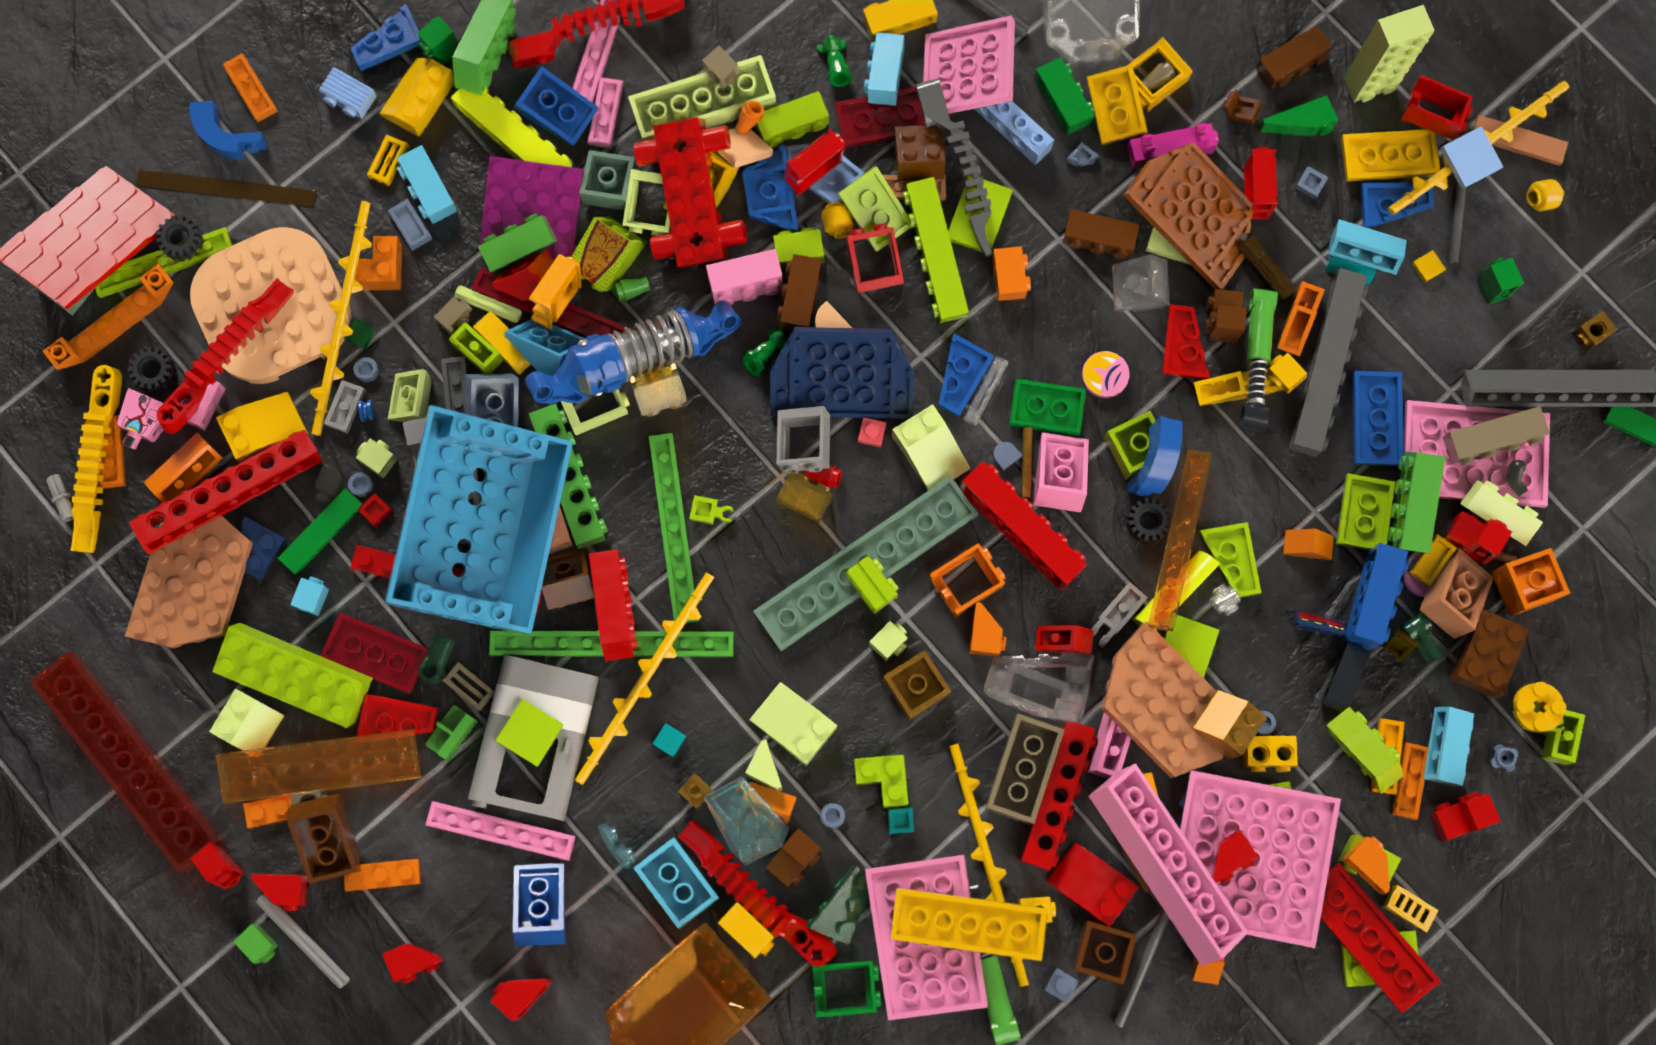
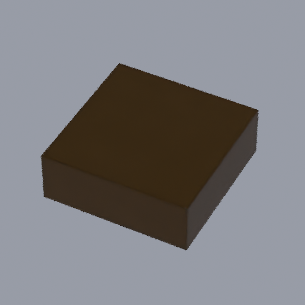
[1382,628,1418,661]

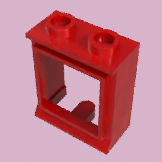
[1401,75,1473,142]
[783,129,845,196]
[1243,147,1278,219]

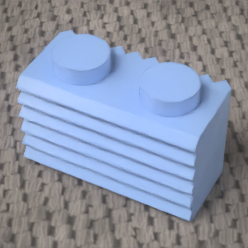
[319,68,377,119]

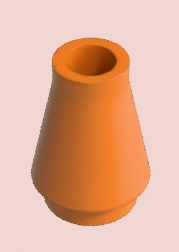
[736,100,764,135]

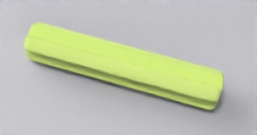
[455,286,522,323]

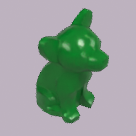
[816,35,852,87]
[743,328,787,376]

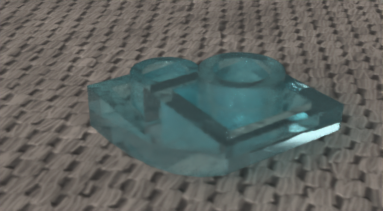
[598,823,635,870]

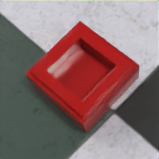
[358,493,393,528]

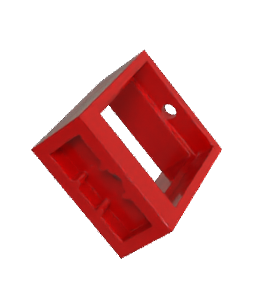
[845,223,904,293]

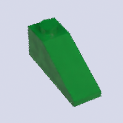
[1259,96,1338,136]

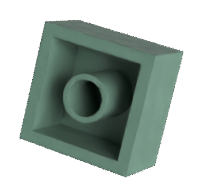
[579,150,638,211]

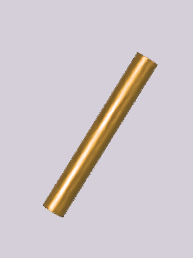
[1021,427,1032,499]

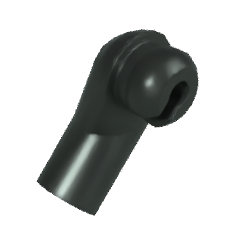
[1506,460,1528,497]

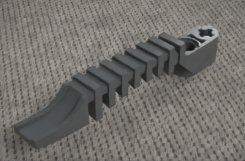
[915,78,992,257]

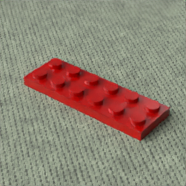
[1320,863,1441,1014]

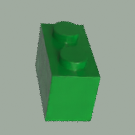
[417,16,458,65]
[1477,257,1524,305]

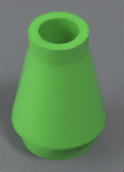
[613,277,650,302]

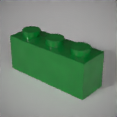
[1034,57,1095,136]

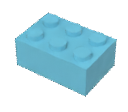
[634,837,720,929]

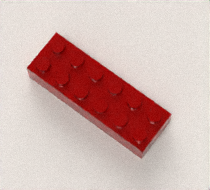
[960,461,1087,592]

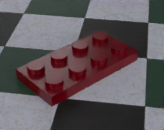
[835,87,925,148]
[320,612,430,694]

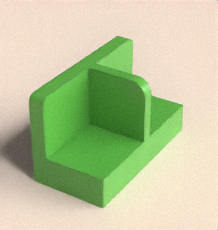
[426,705,478,761]

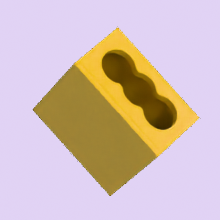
[718,902,775,958]

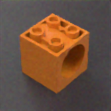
[1491,548,1570,617]

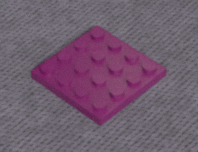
[480,156,584,261]

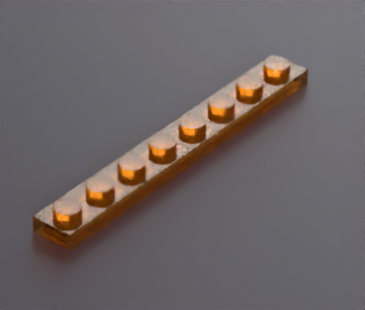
[1148,449,1212,632]

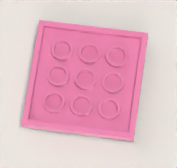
[924,16,1015,114]

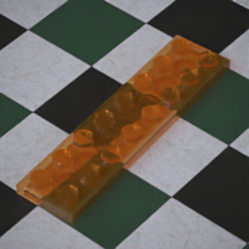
[216,729,422,804]

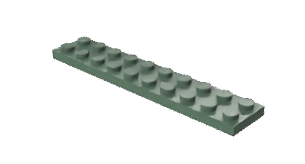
[753,476,978,651]

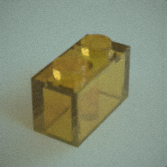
[777,472,833,524]

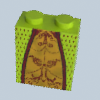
[572,216,647,292]

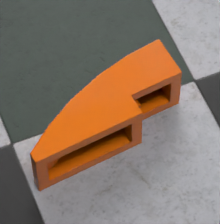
[1277,281,1325,356]

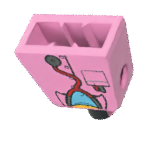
[117,388,171,450]

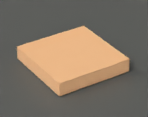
[717,128,773,168]

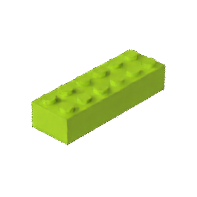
[213,623,372,728]

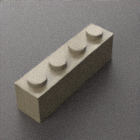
[1443,406,1550,465]

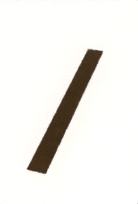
[136,169,317,207]

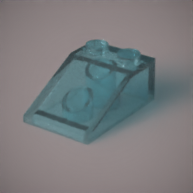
[704,776,789,866]

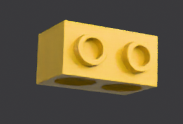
[1243,736,1298,772]

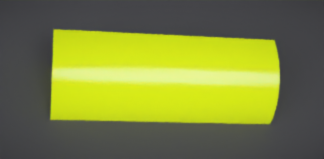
[1133,551,1220,630]

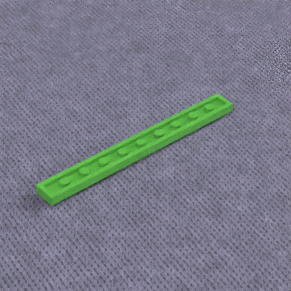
[489,631,734,657]

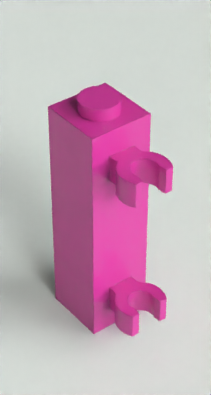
[1127,123,1219,170]

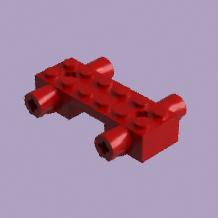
[634,117,748,268]

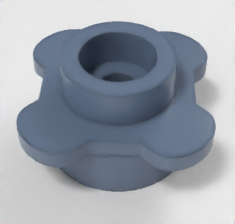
[1491,744,1518,772]

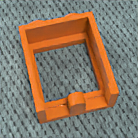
[929,543,1006,618]

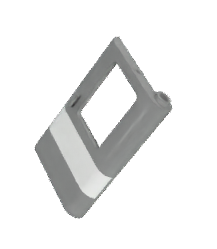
[468,655,599,821]

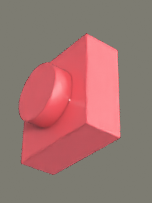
[858,417,886,447]

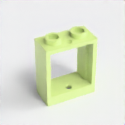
[623,169,672,236]
[561,390,630,435]

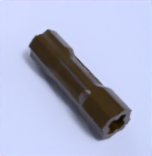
[1237,235,1298,303]

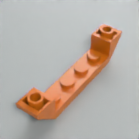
[43,264,174,370]

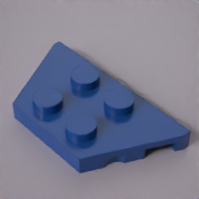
[742,145,798,232]

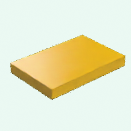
[1087,64,1148,145]

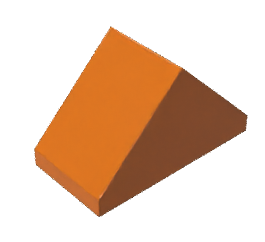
[1283,529,1334,560]

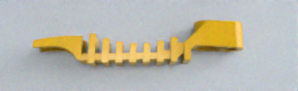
[71,365,122,553]

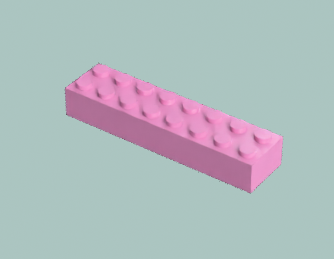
[1089,763,1248,966]

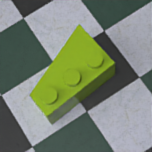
[1326,707,1404,794]

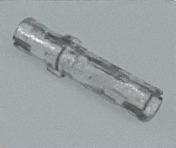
[963,356,1009,426]

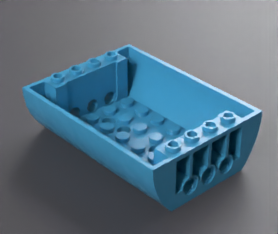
[385,405,573,634]

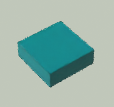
[653,723,686,758]
[887,807,914,834]

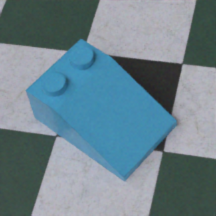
[505,319,585,376]

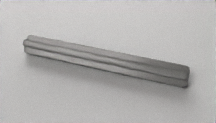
[256,894,350,988]

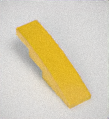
[1194,368,1284,406]

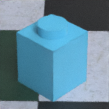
[290,577,329,616]

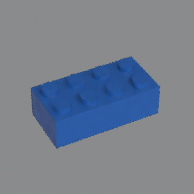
[1343,543,1409,651]

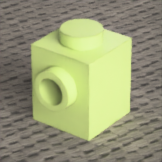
[356,439,398,479]
[869,621,907,662]

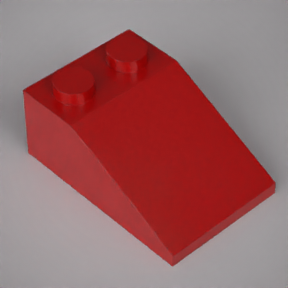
[1046,842,1139,927]

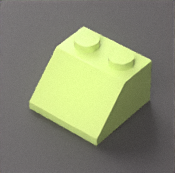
[209,689,284,758]

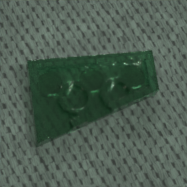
[805,865,869,945]

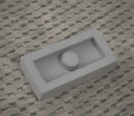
[324,380,366,434]

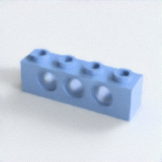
[975,101,1054,165]

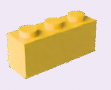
[863,0,937,42]

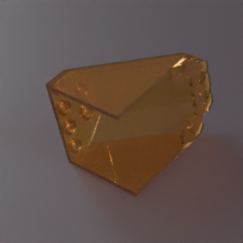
[605,922,772,1045]

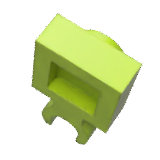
[689,495,733,525]

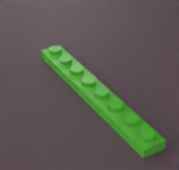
[649,433,699,623]

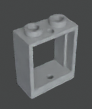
[776,406,830,474]

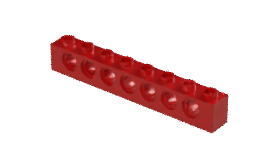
[129,429,322,555]

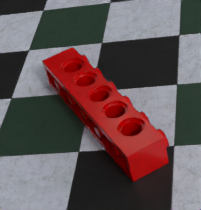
[1020,719,1097,871]

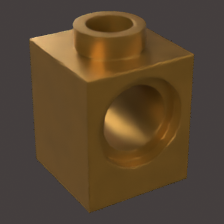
[1573,311,1617,351]
[678,773,714,810]

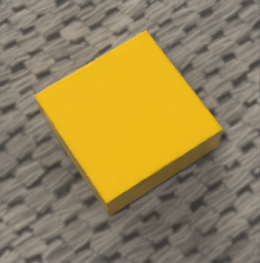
[1412,250,1446,283]

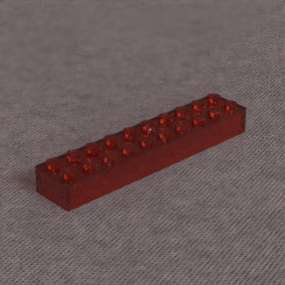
[30,650,226,874]

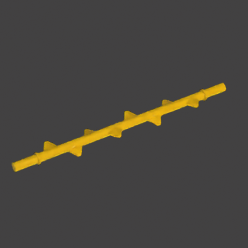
[1388,81,1569,215]
[310,201,372,436]
[575,572,714,785]
[949,744,1029,987]

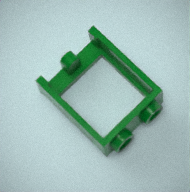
[812,961,881,1017]

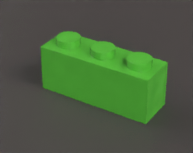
[478,214,558,272]

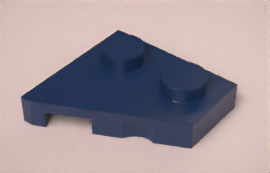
[242,516,286,581]

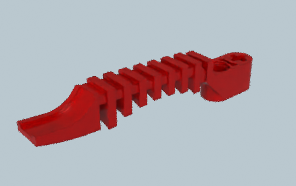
[508,0,685,69]
[156,278,294,434]
[678,820,837,967]

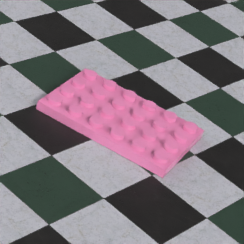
[1403,400,1550,508]
[865,855,988,1020]

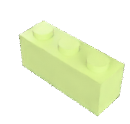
[1460,480,1543,546]

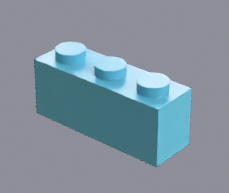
[864,33,904,105]
[397,145,457,224]
[1328,219,1407,275]
[1423,707,1474,786]

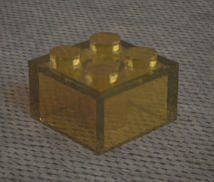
[630,363,687,416]

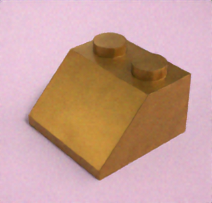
[1191,690,1267,759]

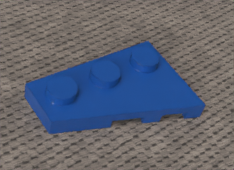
[351,4,420,71]
[1361,183,1434,228]
[938,333,994,418]

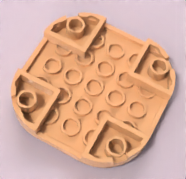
[190,227,351,384]

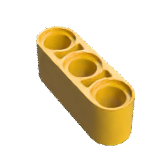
[473,311,531,375]

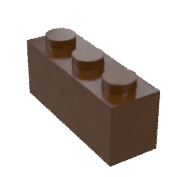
[1255,25,1332,90]
[1062,209,1140,259]

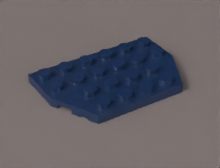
[770,327,914,419]

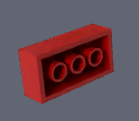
[589,549,638,662]

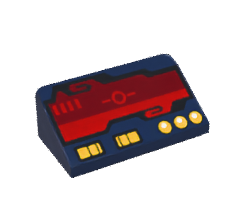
[1292,610,1346,638]

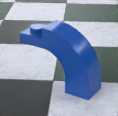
[190,101,267,160]
[1127,416,1182,496]

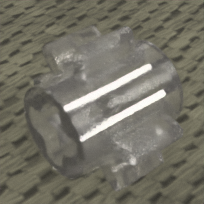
[1210,584,1241,616]

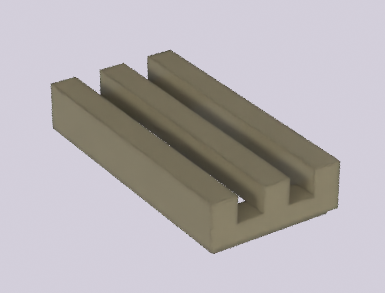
[442,662,495,712]

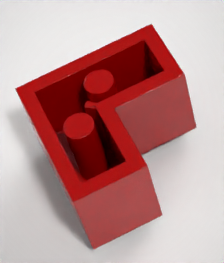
[1443,511,1513,565]
[1429,791,1501,842]

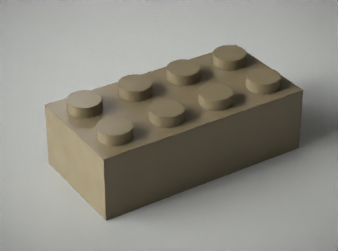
[985,714,1064,825]

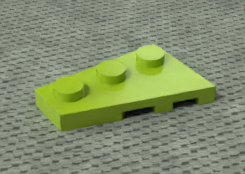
[1200,522,1261,598]

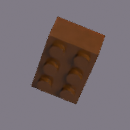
[777,254,822,337]
[1449,610,1529,699]
[286,793,361,884]

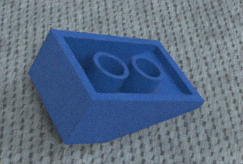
[512,66,599,146]
[513,863,566,947]

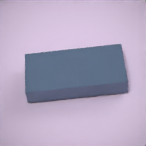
[387,199,432,251]

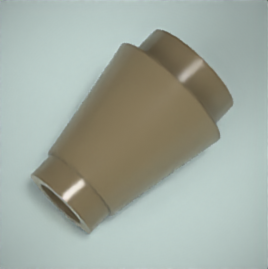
[1141,61,1176,92]

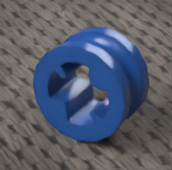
[358,399,375,422]

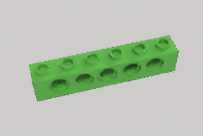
[529,404,608,549]

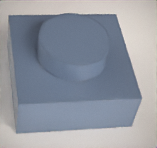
[1044,968,1079,1003]

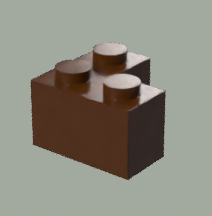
[1205,289,1247,344]
[765,828,821,887]

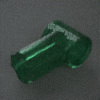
[1399,612,1445,664]
[418,634,455,685]

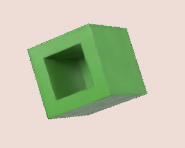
[234,924,278,964]

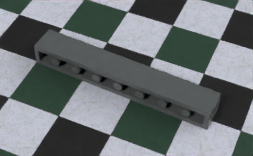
[1289,268,1369,457]
[1460,370,1656,407]

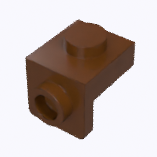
[1223,89,1263,125]

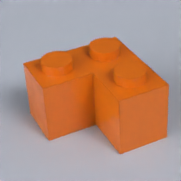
[355,236,402,290]

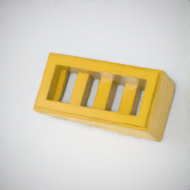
[1382,885,1438,932]

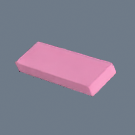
[588,77,623,148]

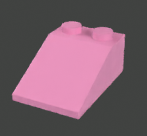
[1034,433,1089,512]

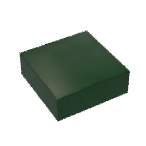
[343,318,377,351]

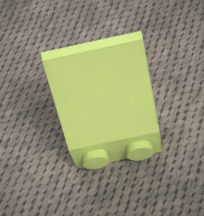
[892,404,971,491]
[749,682,837,766]

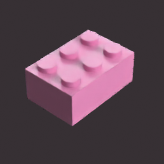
[706,249,783,305]

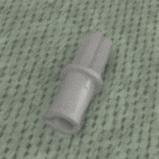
[47,474,73,522]

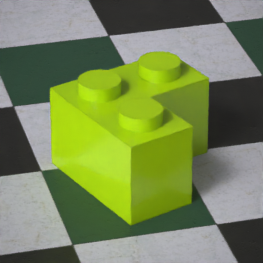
[1523,702,1585,765]
[854,755,908,808]

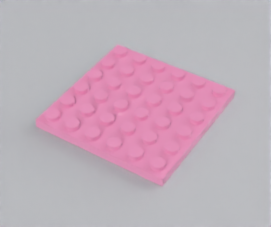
[1169,771,1341,948]

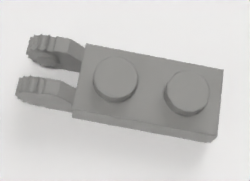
[1091,582,1148,648]

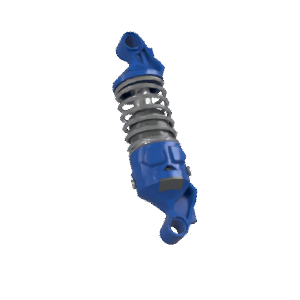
[525,301,741,405]

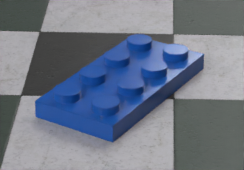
[1352,371,1403,467]

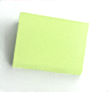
[388,369,432,422]
[745,740,782,791]

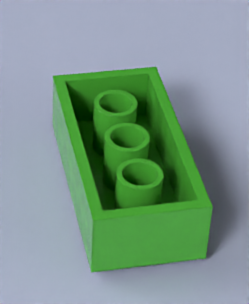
[452,0,517,95]
[1387,452,1446,553]

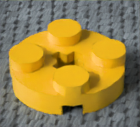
[1513,682,1566,732]

